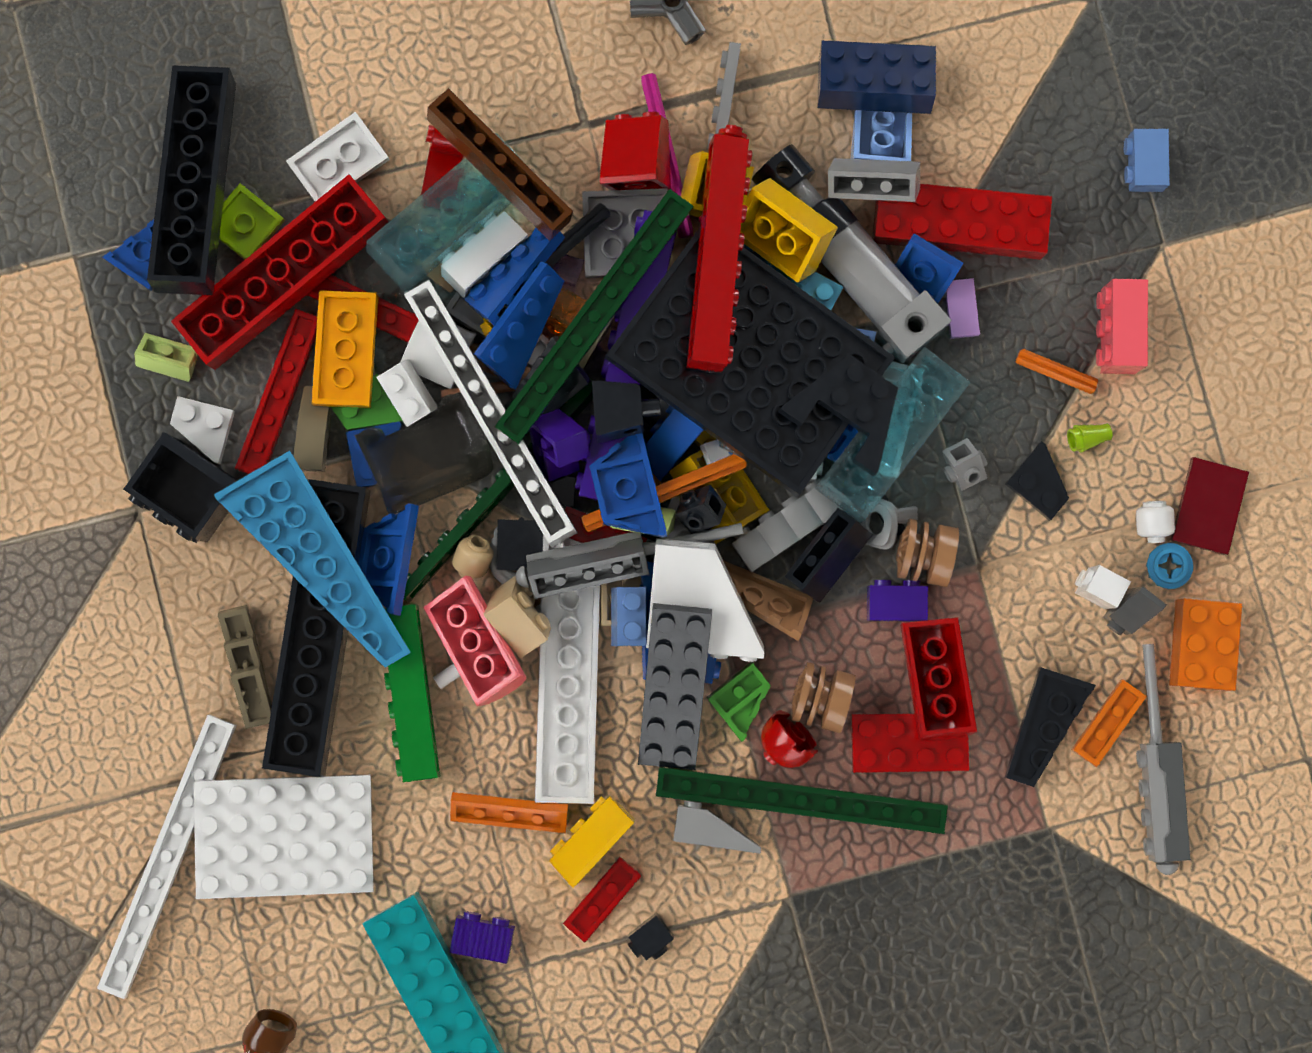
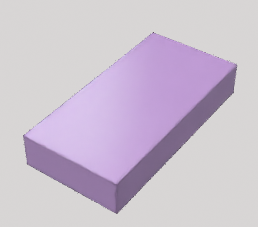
[945,278,980,339]

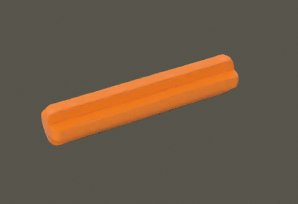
[1016,349,1098,394]

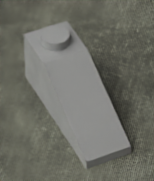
[673,800,761,854]

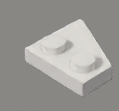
[170,396,235,464]

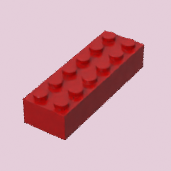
[872,184,1052,260]

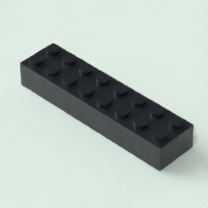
[147,65,236,295]

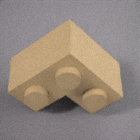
[484,575,551,659]

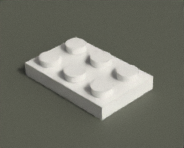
[286,112,390,202]

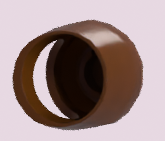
[242,1009,297,1053]

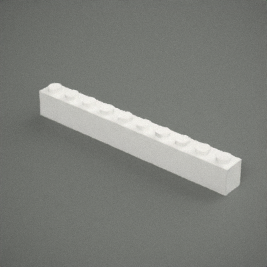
[404,280,577,547]

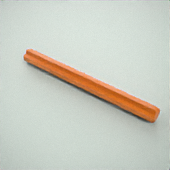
[581,453,747,532]

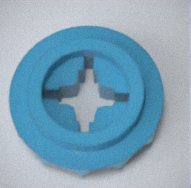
[1146,543,1193,589]

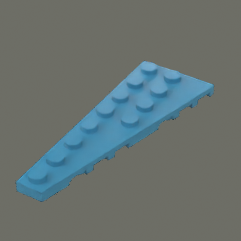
[214,451,411,668]

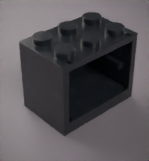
[123,432,238,543]

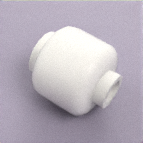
[1136,501,1175,543]

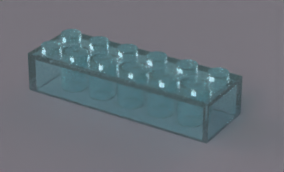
[366,133,520,293]
[815,347,971,523]

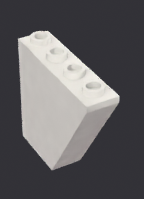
[646,538,764,662]

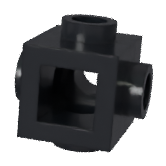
[676,485,726,534]

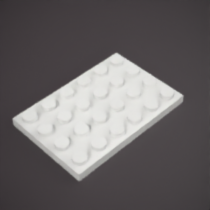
[193,774,374,899]

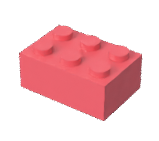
[1096,279,1148,374]

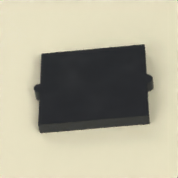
[496,517,543,570]

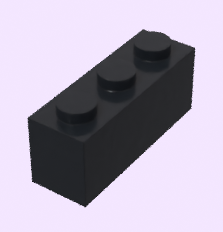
[785,508,873,603]

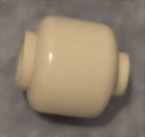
[452,535,494,579]

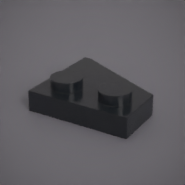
[1005,441,1069,521]

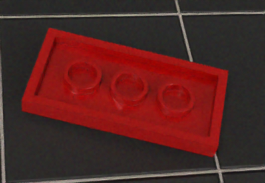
[851,713,969,773]

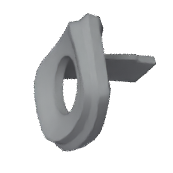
[860,497,918,550]

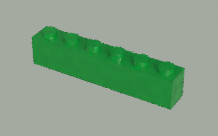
[384,604,441,783]

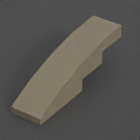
[217,605,272,729]

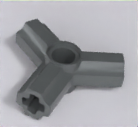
[630,0,706,45]

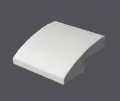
[401,321,476,389]

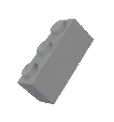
[828,158,921,202]

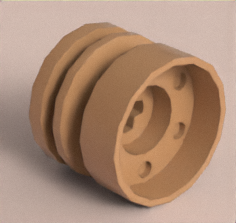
[896,519,959,587]
[791,662,856,733]

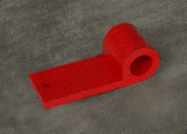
[419,125,463,213]

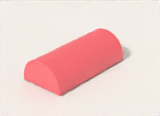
[423,576,527,706]

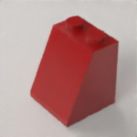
[600,111,671,190]

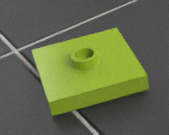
[219,183,285,260]

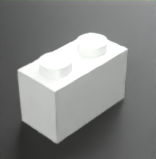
[376,359,438,427]
[1075,565,1131,609]

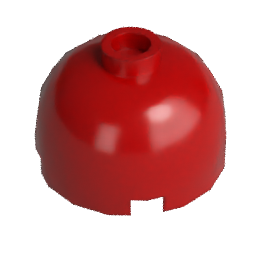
[761,710,818,769]

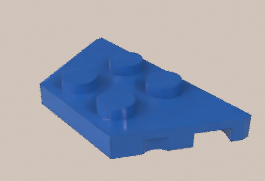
[589,433,667,538]
[358,503,419,616]

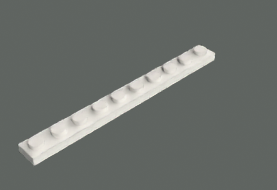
[97,715,237,999]

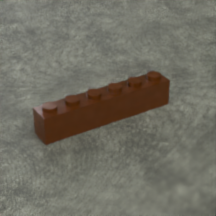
[427,88,573,241]

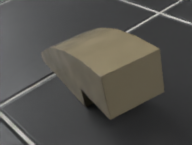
[294,386,332,472]

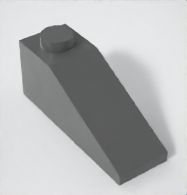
[1103,587,1167,636]

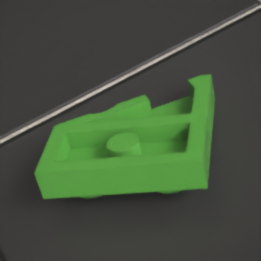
[330,374,403,431]
[706,662,771,742]

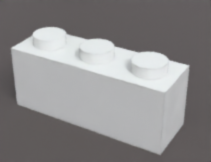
[441,211,528,298]

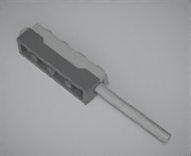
[516,523,744,599]
[1136,644,1191,875]

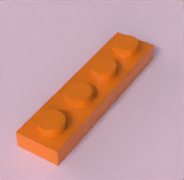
[450,792,568,833]

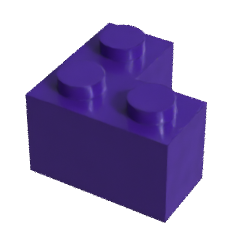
[530,409,591,482]

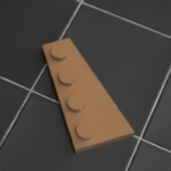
[723,561,813,641]

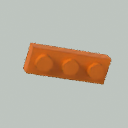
[1071,679,1147,767]

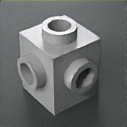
[942,438,987,491]

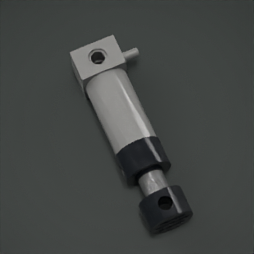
[752,144,952,364]

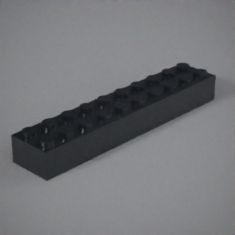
[262,479,371,777]

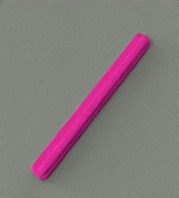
[641,73,694,238]

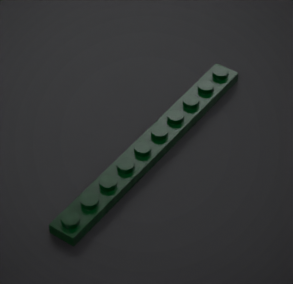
[494,189,693,445]
[404,377,594,603]
[656,767,948,834]

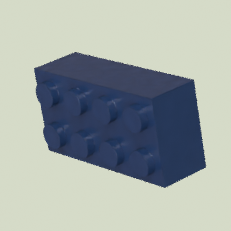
[817,40,936,114]

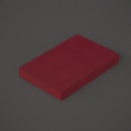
[1170,457,1249,555]

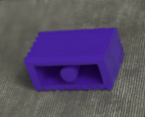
[449,911,515,964]

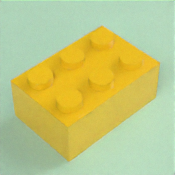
[740,178,838,283]

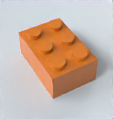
[1169,598,1242,691]

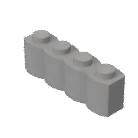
[732,478,848,573]

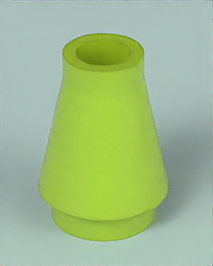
[1067,423,1113,453]

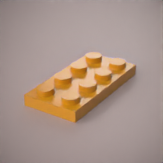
[312,291,378,408]

